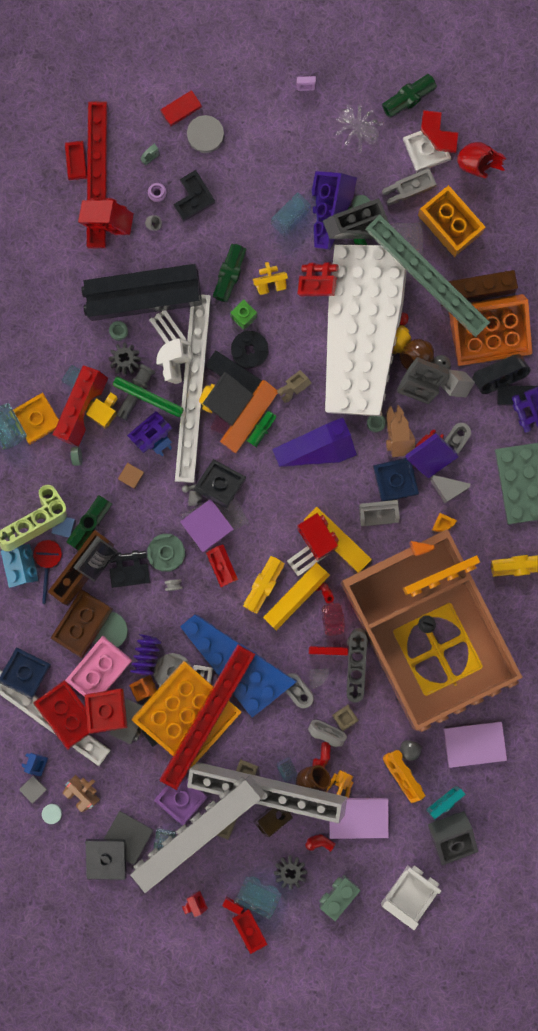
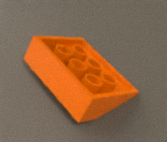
[449,294,532,366]

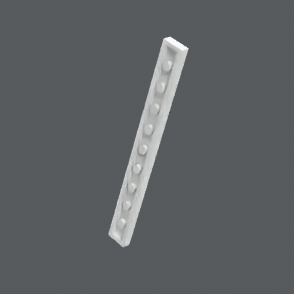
[175,295,211,483]

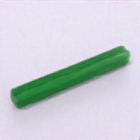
[113,377,184,417]

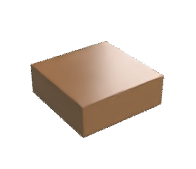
[118,463,144,489]

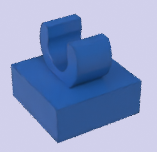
[152,436,172,456]
[22,753,48,776]

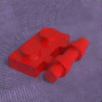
[297,262,339,296]

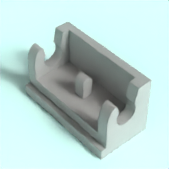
[359,500,400,527]

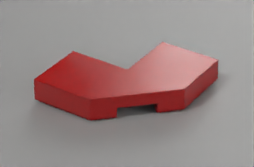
[421,110,458,153]

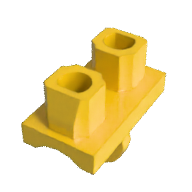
[252,262,288,295]

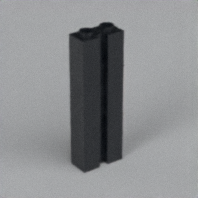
[81,264,202,321]

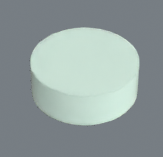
[42,804,62,824]

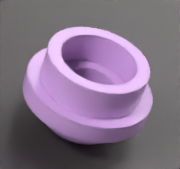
[148,183,167,202]

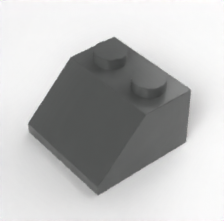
[428,811,478,865]

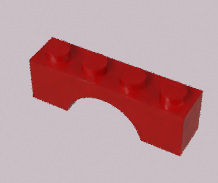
[53,365,108,446]

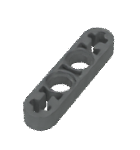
[347,628,367,702]

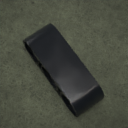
[472,354,531,394]

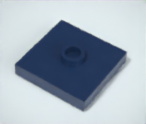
[373,458,419,502]
[0,647,51,699]

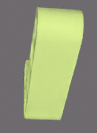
[0,485,67,551]

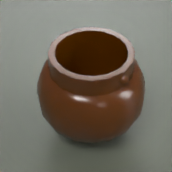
[400,339,434,370]
[296,765,331,792]

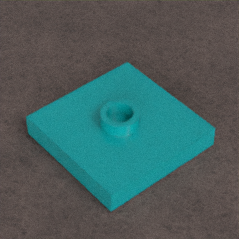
[426,786,466,819]

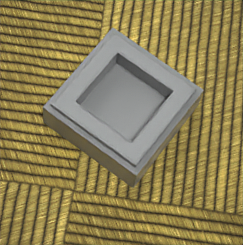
[19,776,47,804]

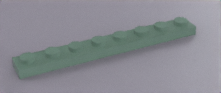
[365,214,490,337]

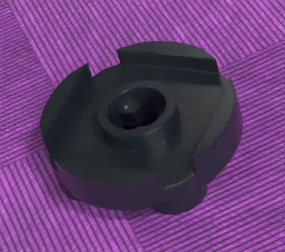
[231,330,268,369]

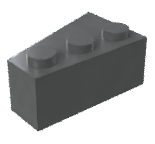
[323,198,389,239]

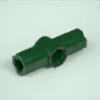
[382,74,437,118]
[213,244,247,303]
[66,495,113,551]

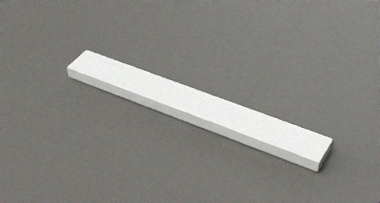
[0,670,111,766]

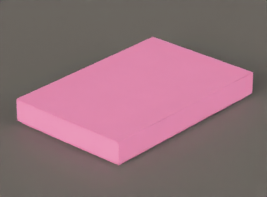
[65,636,132,696]

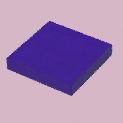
[405,433,459,479]

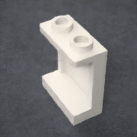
[381,865,441,930]

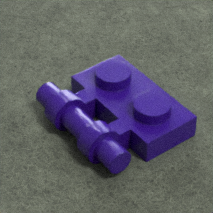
[512,387,538,432]
[127,411,173,453]

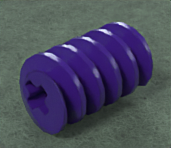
[130,634,162,676]

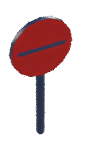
[33,540,62,605]

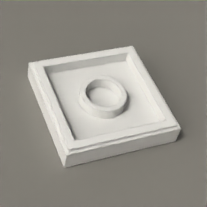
[403,131,452,173]

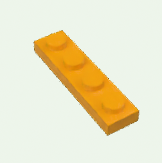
[403,555,480,597]

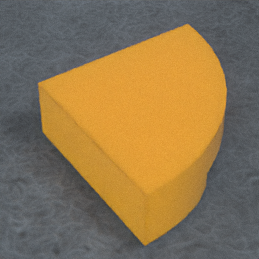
[432,513,457,532]

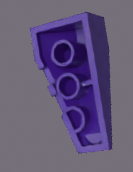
[312,171,357,250]
[272,417,357,467]

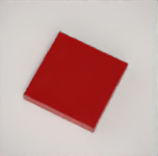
[84,689,127,734]

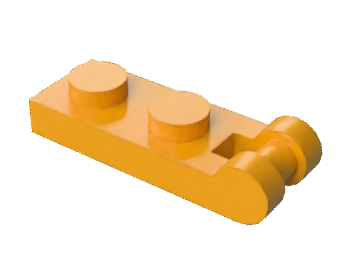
[383,750,426,803]

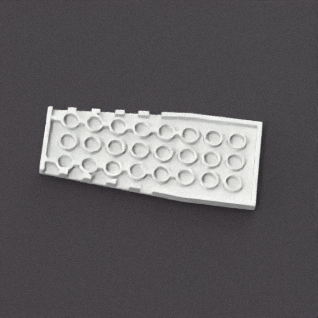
[325,245,407,416]

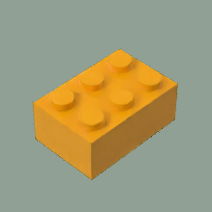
[418,185,486,257]

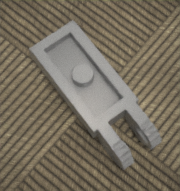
[382,168,437,205]

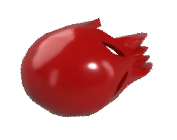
[457,142,506,179]

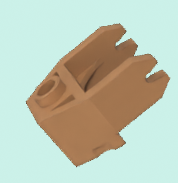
[386,405,415,457]

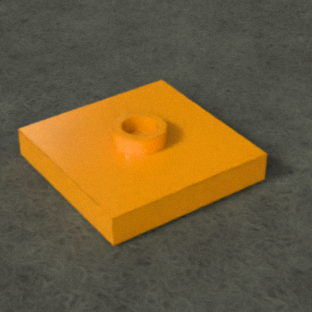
[10,392,59,445]

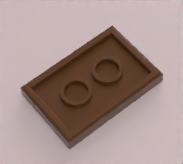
[51,589,113,659]

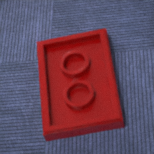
[33,680,89,750]

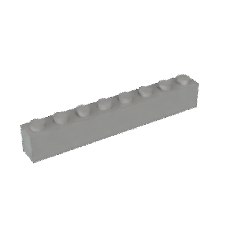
[187,762,347,823]
[130,775,266,893]

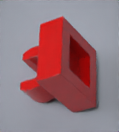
[182,891,208,917]

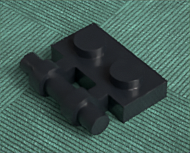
[109,550,150,588]

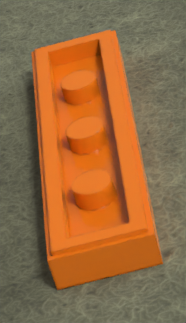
[220,380,278,453]

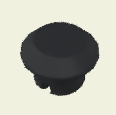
[418,616,436,633]

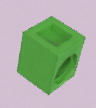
[230,299,257,330]

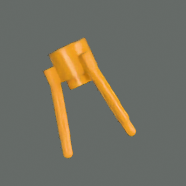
[326,770,354,798]

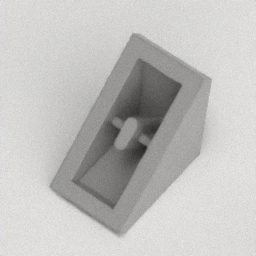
[430,475,471,503]

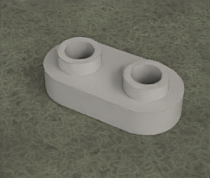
[444,423,471,454]
[285,673,314,708]
[308,720,347,747]

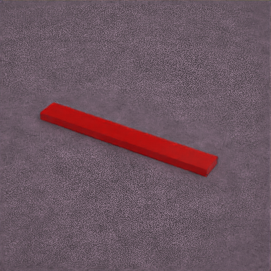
[87,102,107,248]
[159,644,256,790]

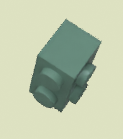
[319,875,361,921]

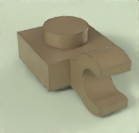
[277,370,312,403]

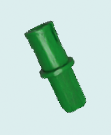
[247,411,277,448]

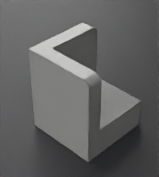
[440,370,475,398]

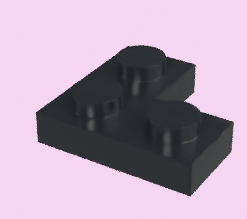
[173,170,215,222]

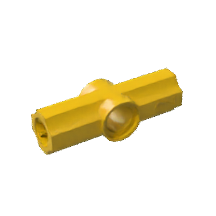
[491,555,538,577]
[243,556,285,614]

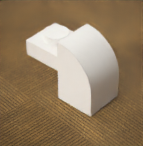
[156,338,192,384]

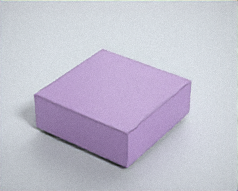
[296,76,316,91]

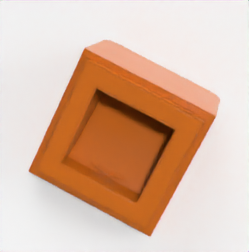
[409,541,435,557]
[129,675,157,702]

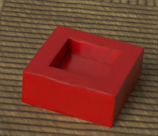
[222,896,244,915]

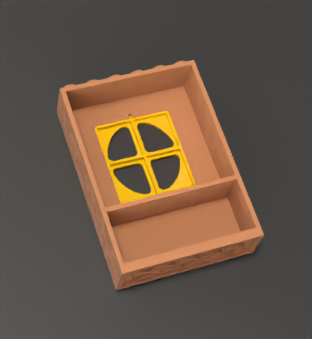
[341,529,523,732]

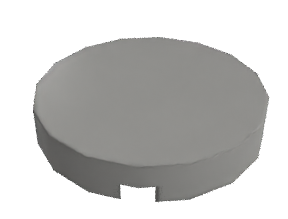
[187,115,224,153]
[154,653,191,687]

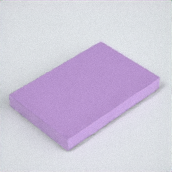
[443,722,507,768]
[329,798,389,839]

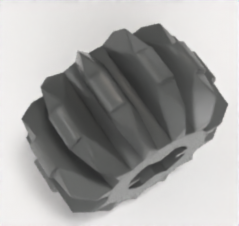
[108,343,141,376]
[274,855,307,890]

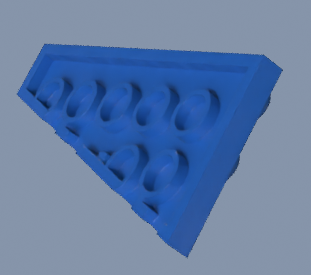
[180,614,297,717]

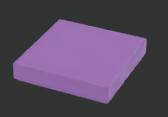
[180,500,234,553]
[154,775,209,826]

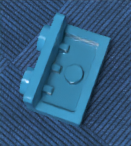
[1,544,38,588]

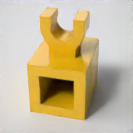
[86,392,118,429]

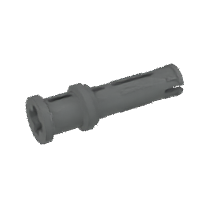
[116,364,155,421]

